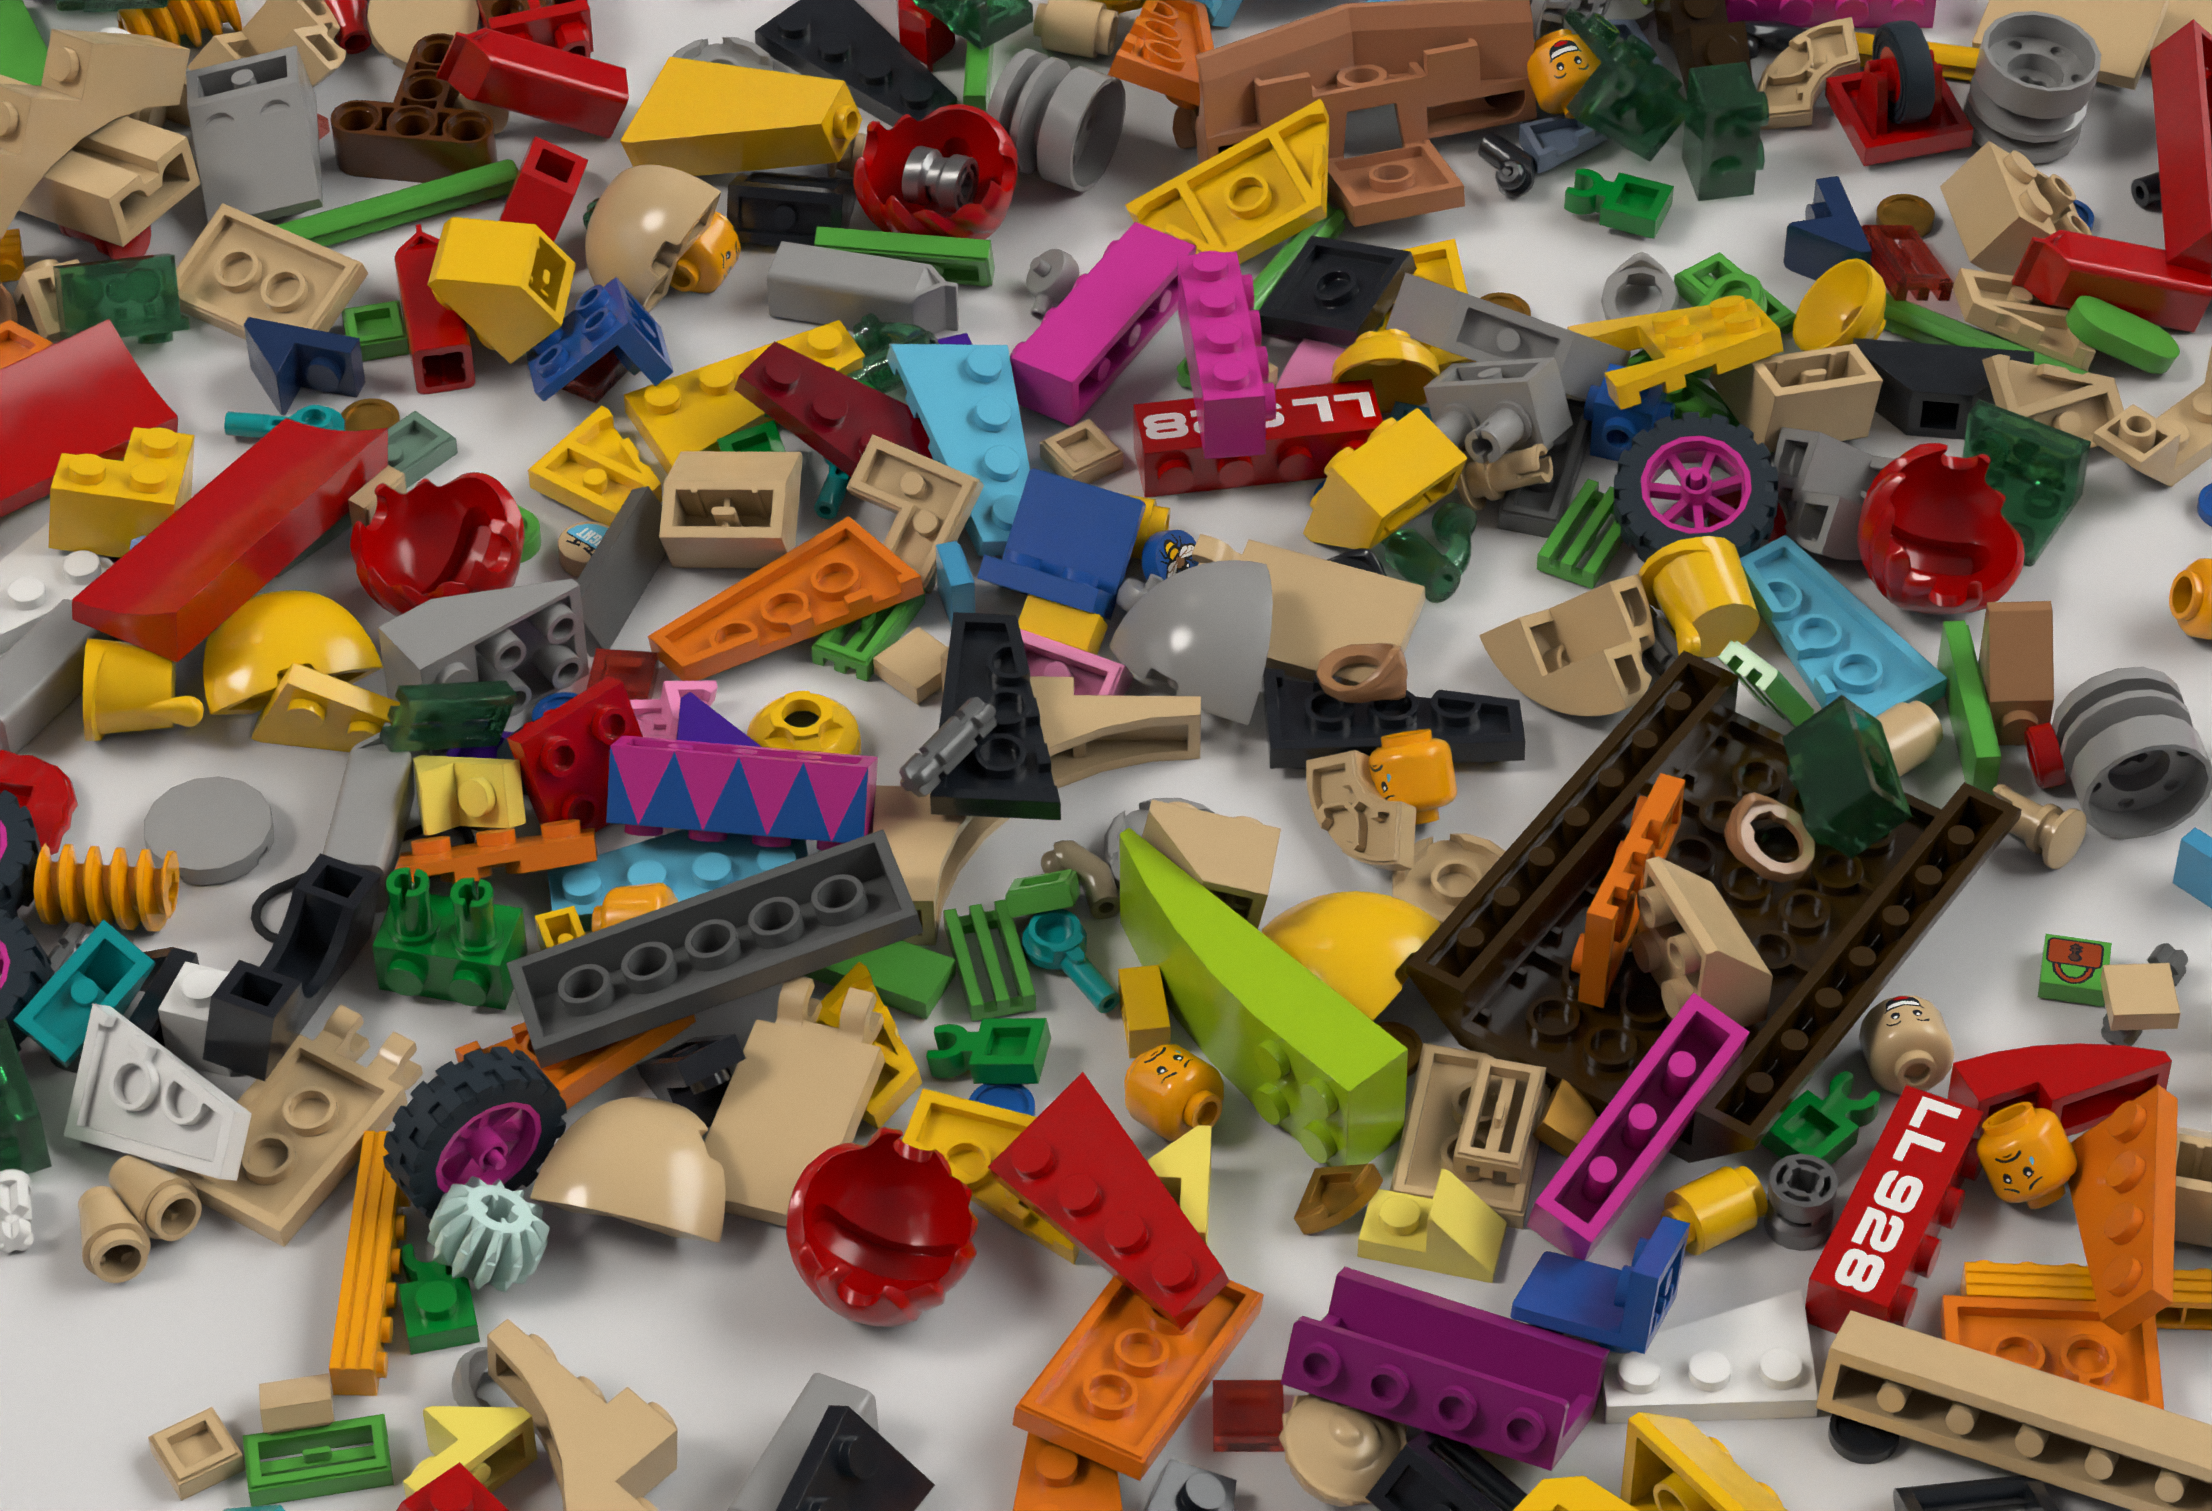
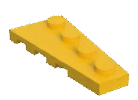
[623,320,866,475]

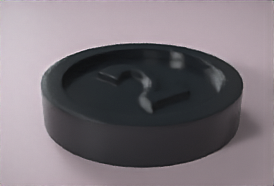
[1828,1413,1900,1464]

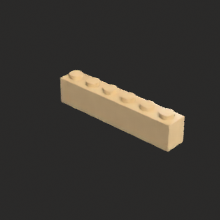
[1816,1310,2212,1511]

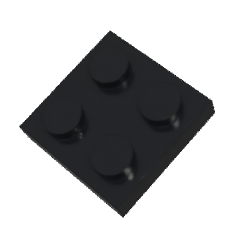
[1259,235,1417,347]

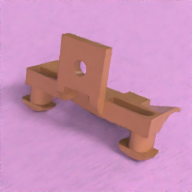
[1172,0,1537,227]

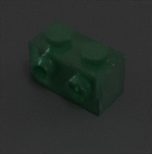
[1682,62,1769,201]
[1782,695,1912,859]

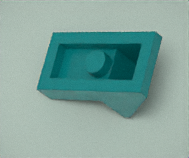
[13,919,155,1068]

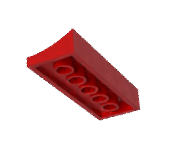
[2150,19,2212,276]
[0,319,178,518]
[72,418,388,663]

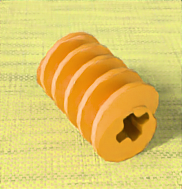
[117,0,242,48]
[34,843,179,931]

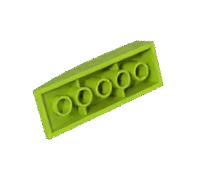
[1119,828,1408,1167]

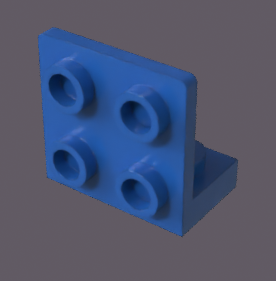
[526,277,674,402]
[977,468,1146,620]
[1510,1216,1690,1354]

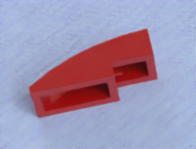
[1947,1043,2172,1138]

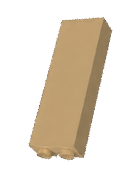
[0,75,201,247]

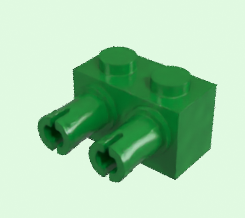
[372,867,528,1010]

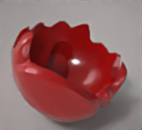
[853,104,1018,240]
[1857,443,2025,615]
[350,472,525,617]
[786,1127,979,1327]

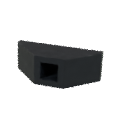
[1853,338,2034,440]

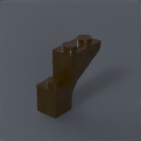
[1653,0,1760,142]

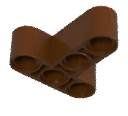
[331,33,498,183]

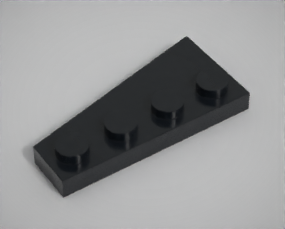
[1262,667,1526,769]

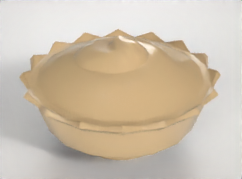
[1278,1393,1408,1507]

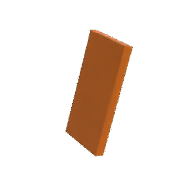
[1012,1276,1264,1481]

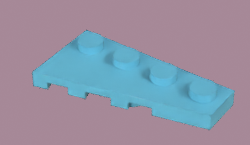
[886,344,1030,556]
[1740,535,1948,748]
[547,829,808,932]

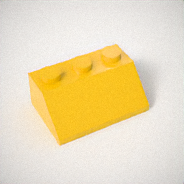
[1620,1412,1788,1511]

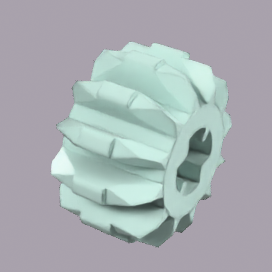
[427,1176,550,1292]

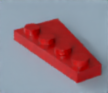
[988,1072,1230,1331]

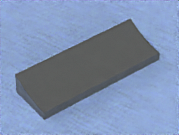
[506,830,923,1069]

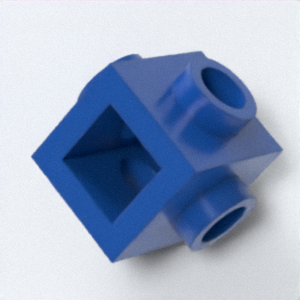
[1584,363,1675,462]

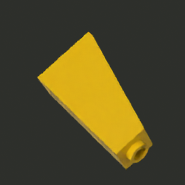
[620,56,863,176]

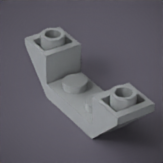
[1386,273,1631,400]

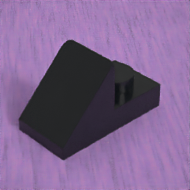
[636,1034,746,1128]

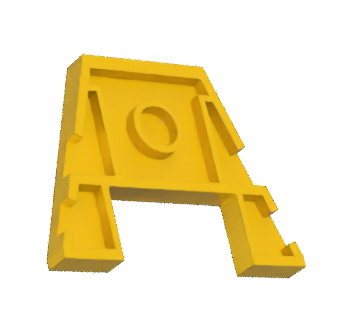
[1567,295,1784,410]

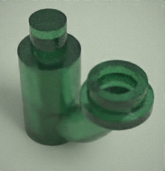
[846,313,939,394]
[1380,502,1477,603]

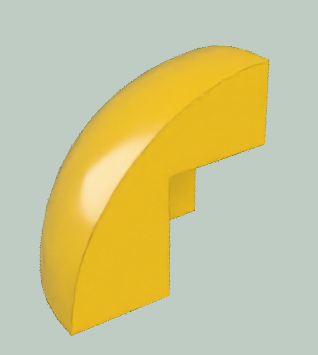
[203,590,383,715]
[1261,891,1441,1021]

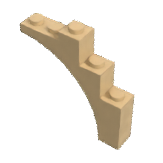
[0,29,190,241]
[874,676,1201,945]
[487,1319,678,1511]

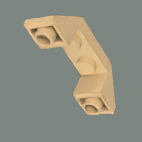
[2092,347,2212,487]

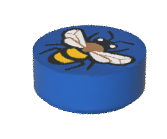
[1142,530,1199,580]

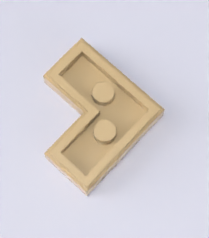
[846,434,984,595]

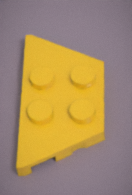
[1125,99,1329,265]

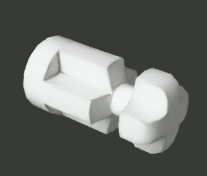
[0,1169,33,1253]

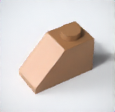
[1978,601,2054,746]

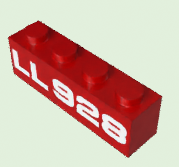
[1133,379,1383,498]
[1805,1085,1983,1334]

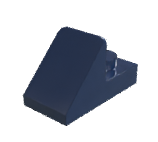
[1783,176,1872,281]
[244,317,365,416]

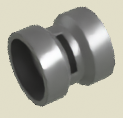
[902,146,979,213]
[1764,1154,1838,1251]

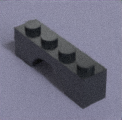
[203,853,381,1082]

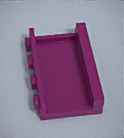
[1280,1266,1610,1471]

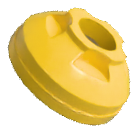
[1793,258,1886,351]
[1331,328,1440,413]
[747,691,861,755]

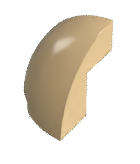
[187,0,346,87]
[585,165,721,313]
[1479,574,1655,716]
[530,1097,726,1243]

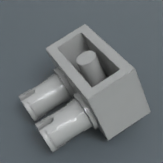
[1423,357,1573,463]

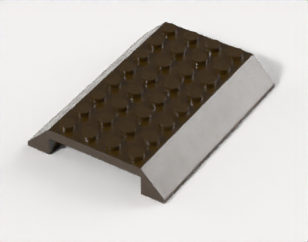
[1406,650,2022,1163]

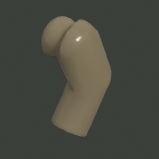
[1040,840,1120,919]

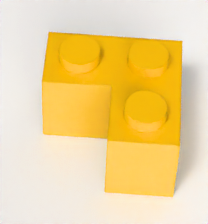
[48,427,195,558]

